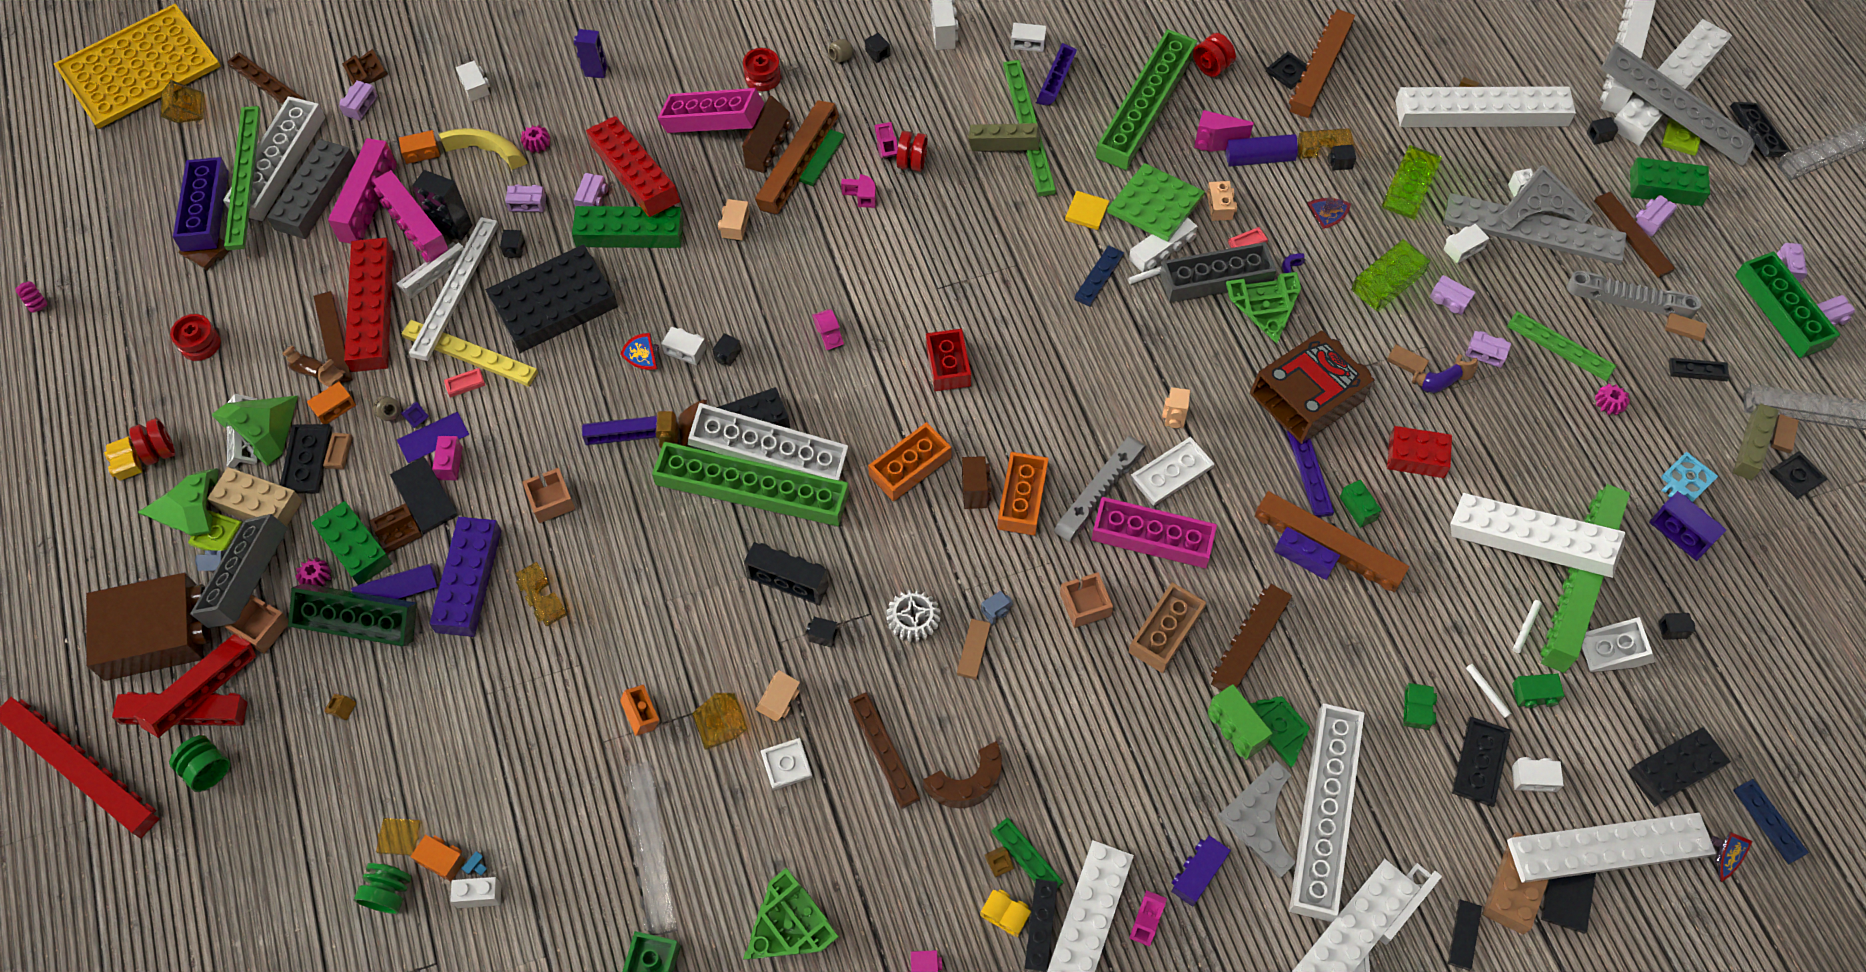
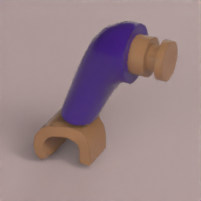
[1412,354,1478,394]

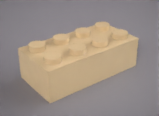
[207,467,302,527]

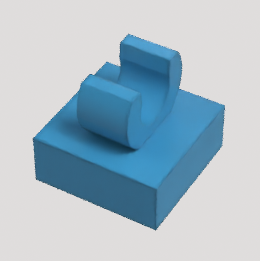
[461,851,487,876]

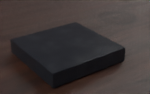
[1265,51,1307,90]
[1769,451,1827,500]

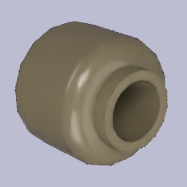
[828,39,853,63]
[373,396,400,421]

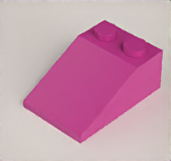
[1194,110,1254,152]

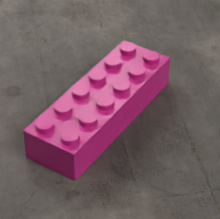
[657,88,764,133]
[328,138,397,244]
[372,170,449,263]
[1091,497,1217,568]

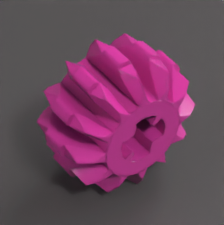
[521,124,551,154]
[15,281,47,313]
[1595,384,1630,416]
[295,557,332,586]

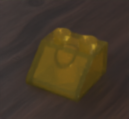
[160,80,204,123]
[692,693,748,750]

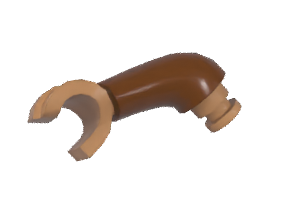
[282,346,346,386]

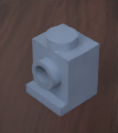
[195,550,227,571]
[981,591,1013,626]

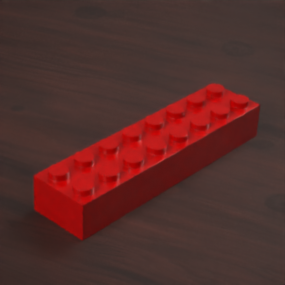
[586,116,680,217]
[344,237,393,372]

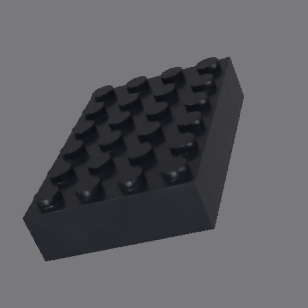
[485,244,618,354]

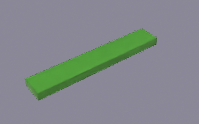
[1507,311,1617,381]

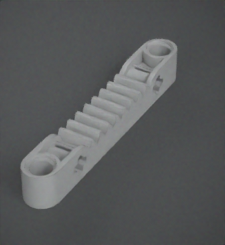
[1566,271,1701,319]
[1054,436,1146,543]

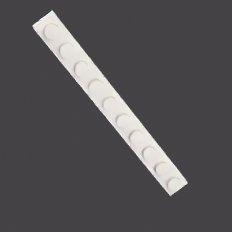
[409,217,499,361]

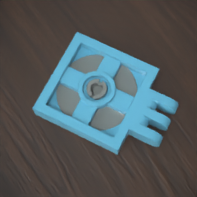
[1661,451,1718,502]

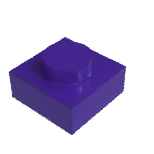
[401,402,429,428]

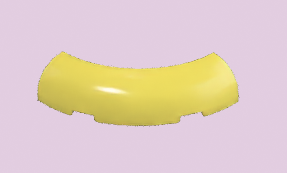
[439,128,528,170]

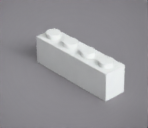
[1129,217,1198,273]

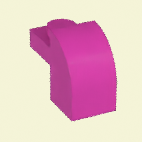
[874,122,898,158]
[841,174,876,208]
[812,309,844,350]
[1129,890,1167,947]

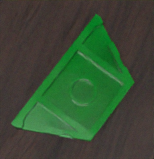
[1249,696,1310,768]

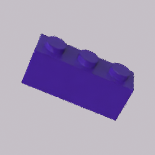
[574,29,608,78]
[1274,527,1340,580]
[1171,835,1231,907]

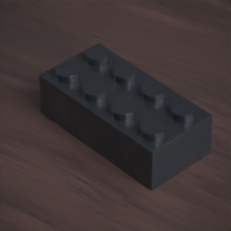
[412,170,473,241]
[716,387,790,429]
[744,542,829,605]
[1628,726,1731,808]

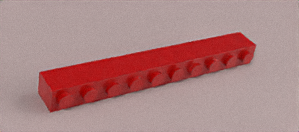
[0,696,160,839]

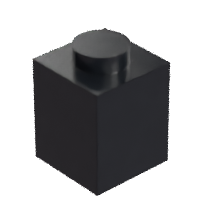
[865,33,890,63]
[1587,117,1619,145]
[1328,145,1356,171]
[500,230,525,258]
[712,333,741,366]
[1658,613,1695,640]
[806,616,838,648]

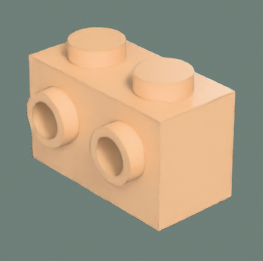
[1207,181,1237,221]
[718,199,750,240]
[1162,387,1190,428]
[755,670,800,722]

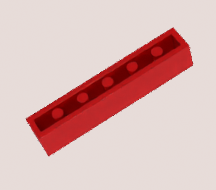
[135,634,256,738]
[112,692,248,726]

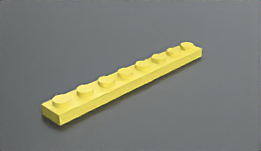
[401,320,538,387]

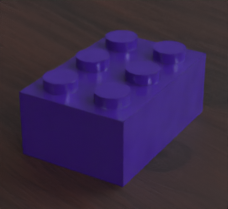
[1649,491,1727,561]

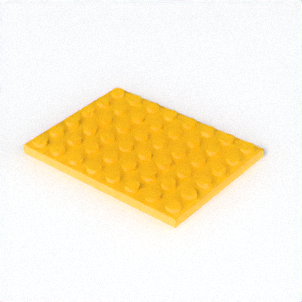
[54,3,221,129]

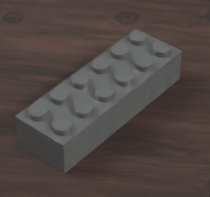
[267,139,356,239]
[1160,242,1277,302]
[191,514,288,628]

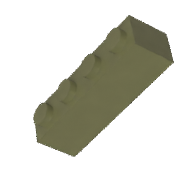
[968,123,1041,151]
[1733,403,1779,481]

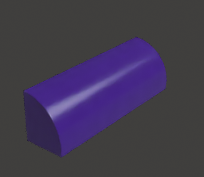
[1036,43,1077,105]
[1225,134,1298,167]
[582,416,657,445]
[351,563,438,599]

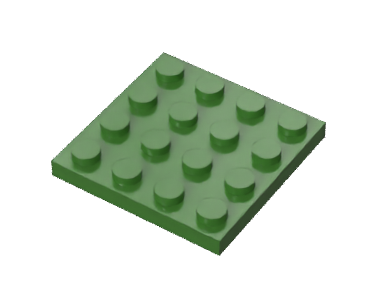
[1107,163,1205,242]

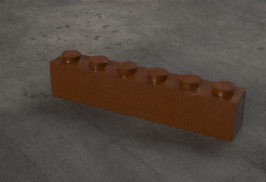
[1211,584,1292,691]

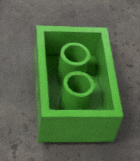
[1207,684,1273,760]

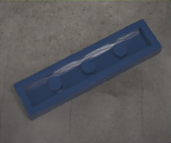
[1074,245,1124,307]
[1733,779,1809,865]

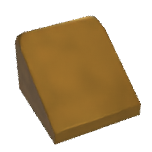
[1458,77,1479,87]
[324,694,356,720]
[984,846,1014,878]

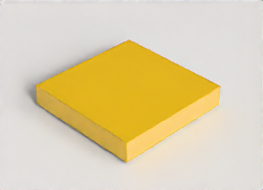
[1065,191,1110,230]

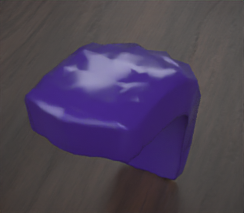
[1281,253,1305,273]

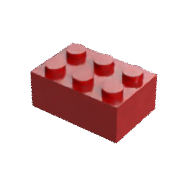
[926,328,971,392]
[1387,426,1452,478]

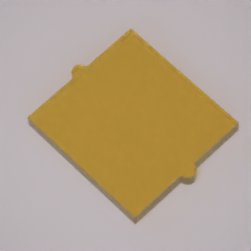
[376,818,421,855]

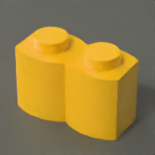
[104,436,142,481]
[980,889,1031,938]

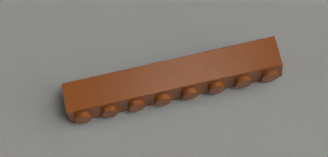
[1289,9,1355,119]
[755,100,839,214]
[1254,491,1410,593]

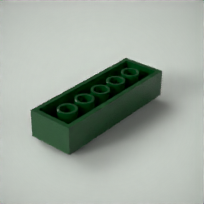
[288,583,417,646]

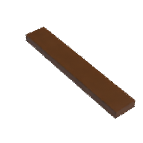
[227,52,306,105]
[1594,191,1675,278]
[313,291,353,384]
[848,692,920,809]

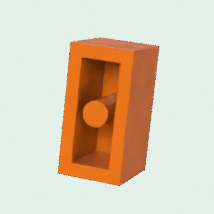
[399,130,440,164]
[307,381,356,424]
[620,684,659,736]
[410,834,466,882]

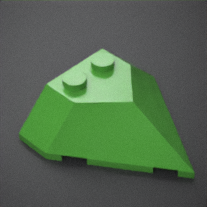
[1226,272,1301,344]
[212,395,298,466]
[138,468,219,536]
[743,868,839,960]

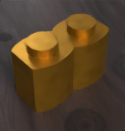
[656,411,679,449]

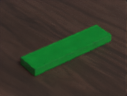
[799,129,845,187]
[991,817,1064,889]

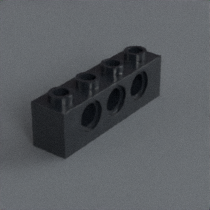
[1024,879,1058,972]

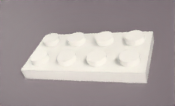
[1130,437,1214,506]

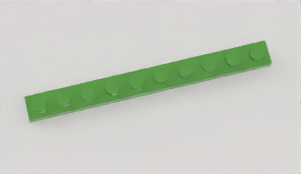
[1003,60,1056,197]
[224,106,261,250]

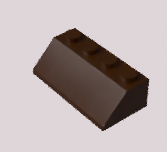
[742,95,792,173]

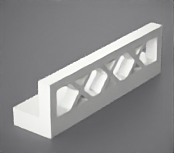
[396,242,464,299]
[227,394,257,468]
[1379,863,1442,945]

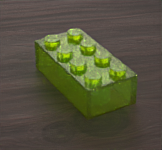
[1381,145,1442,220]
[1351,239,1431,312]

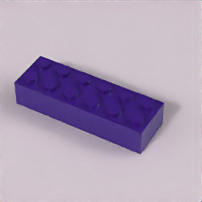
[173,157,229,251]
[429,517,502,637]

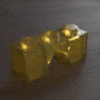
[1297,128,1354,159]
[515,562,567,627]

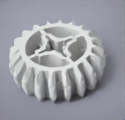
[887,589,940,643]

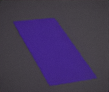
[397,411,469,463]

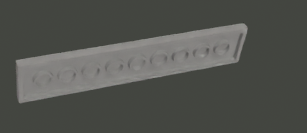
[1600,42,1755,166]
[1443,193,1626,265]

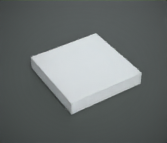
[761,738,813,791]

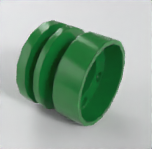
[169,735,230,792]
[353,863,412,914]

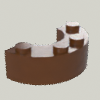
[923,741,1002,808]

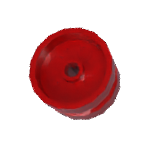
[1193,33,1236,77]
[743,48,781,92]
[896,130,928,172]
[170,314,221,361]
[129,418,175,466]

